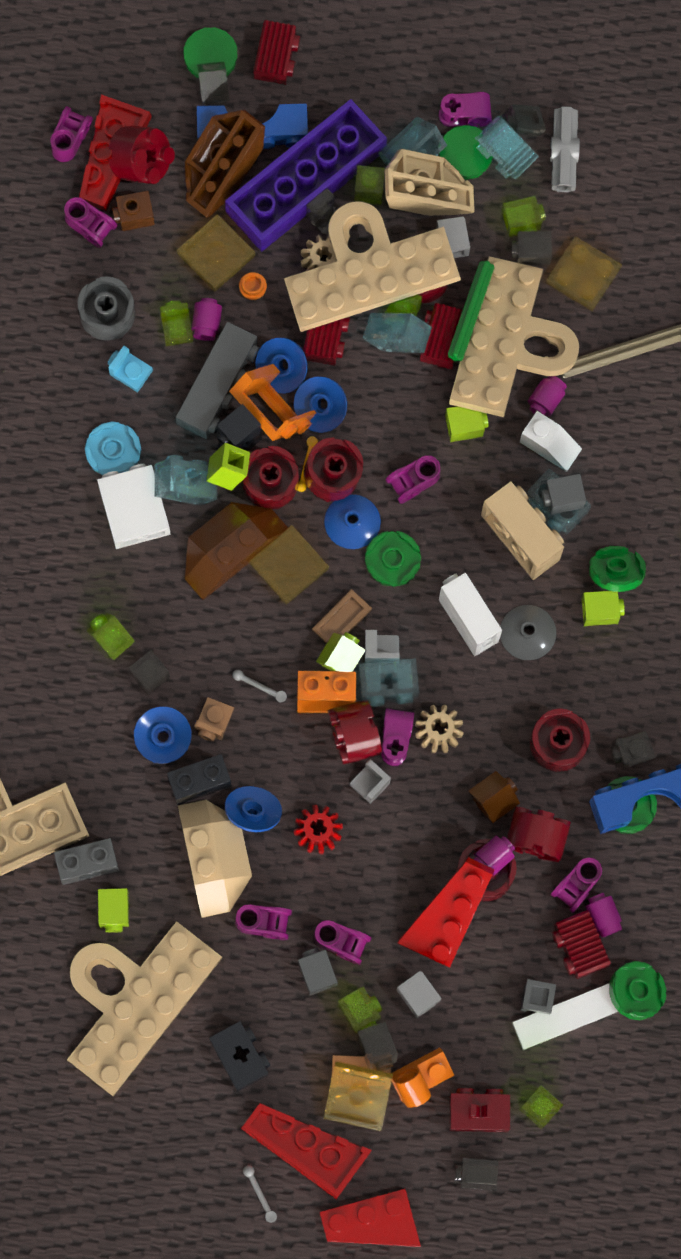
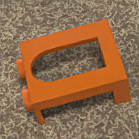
[229,364,316,441]
[297,671,356,713]

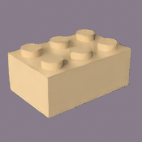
[481,481,564,580]

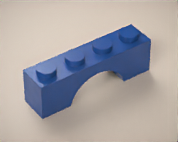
[197,104,308,149]
[589,764,681,834]

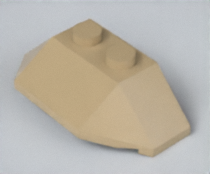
[385,149,474,216]
[178,800,252,918]

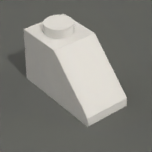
[520,411,582,472]

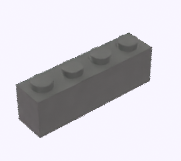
[176,322,260,439]

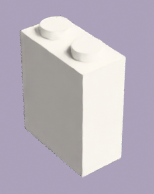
[97,464,171,549]
[439,573,502,657]

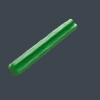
[448,260,495,362]

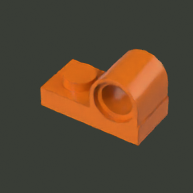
[389,1048,455,1108]

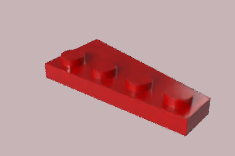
[79,94,152,211]
[397,857,495,968]
[241,1103,372,1200]

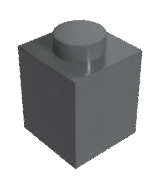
[541,474,586,514]
[298,948,338,995]

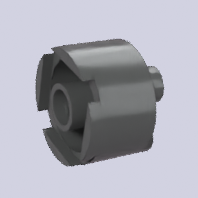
[78,277,135,340]

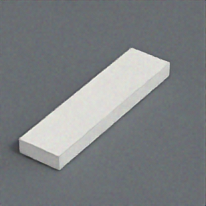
[512,984,618,1050]

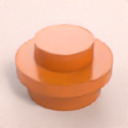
[239,272,267,300]

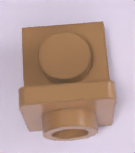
[194,697,234,742]

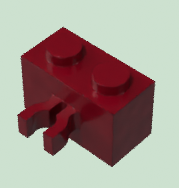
[449,1088,510,1132]

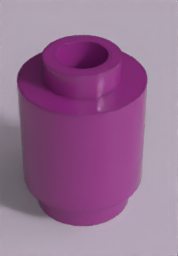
[191,298,222,341]
[528,376,567,416]
[474,836,515,876]
[585,893,622,938]

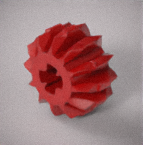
[294,805,343,855]

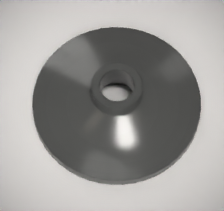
[500,605,556,660]

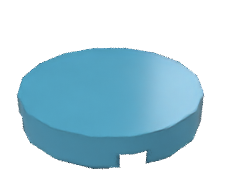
[85,421,141,475]

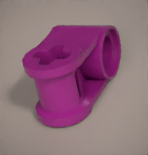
[438,92,492,127]
[50,106,93,162]
[64,197,117,248]
[385,455,440,504]
[381,708,414,766]
[551,858,602,913]
[235,905,292,940]
[314,920,372,965]

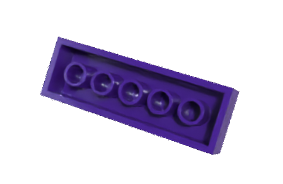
[225,99,387,252]

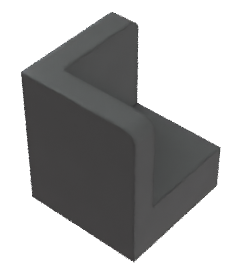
[520,979,556,1015]

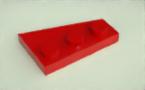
[319,1189,421,1247]

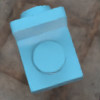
[108,346,153,393]

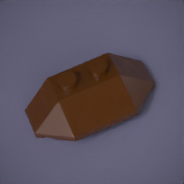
[185,110,265,217]
[185,502,290,600]

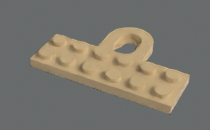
[284,202,461,332]
[449,256,579,417]
[0,779,89,876]
[67,921,222,1096]

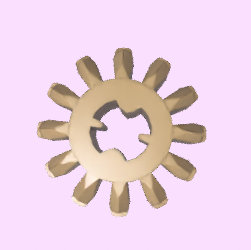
[301,234,337,271]
[415,705,463,753]

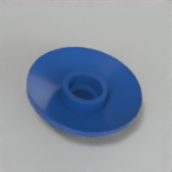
[255,337,307,394]
[294,376,347,433]
[324,495,381,549]
[134,707,191,764]
[225,786,282,832]

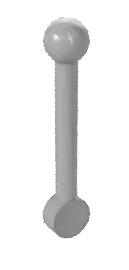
[232,670,287,703]
[243,1165,277,1223]

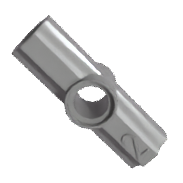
[550,107,580,192]

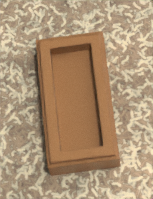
[312,589,372,644]

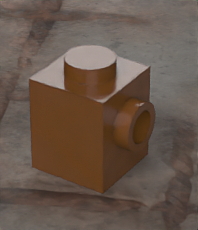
[112,191,155,231]
[469,771,520,823]

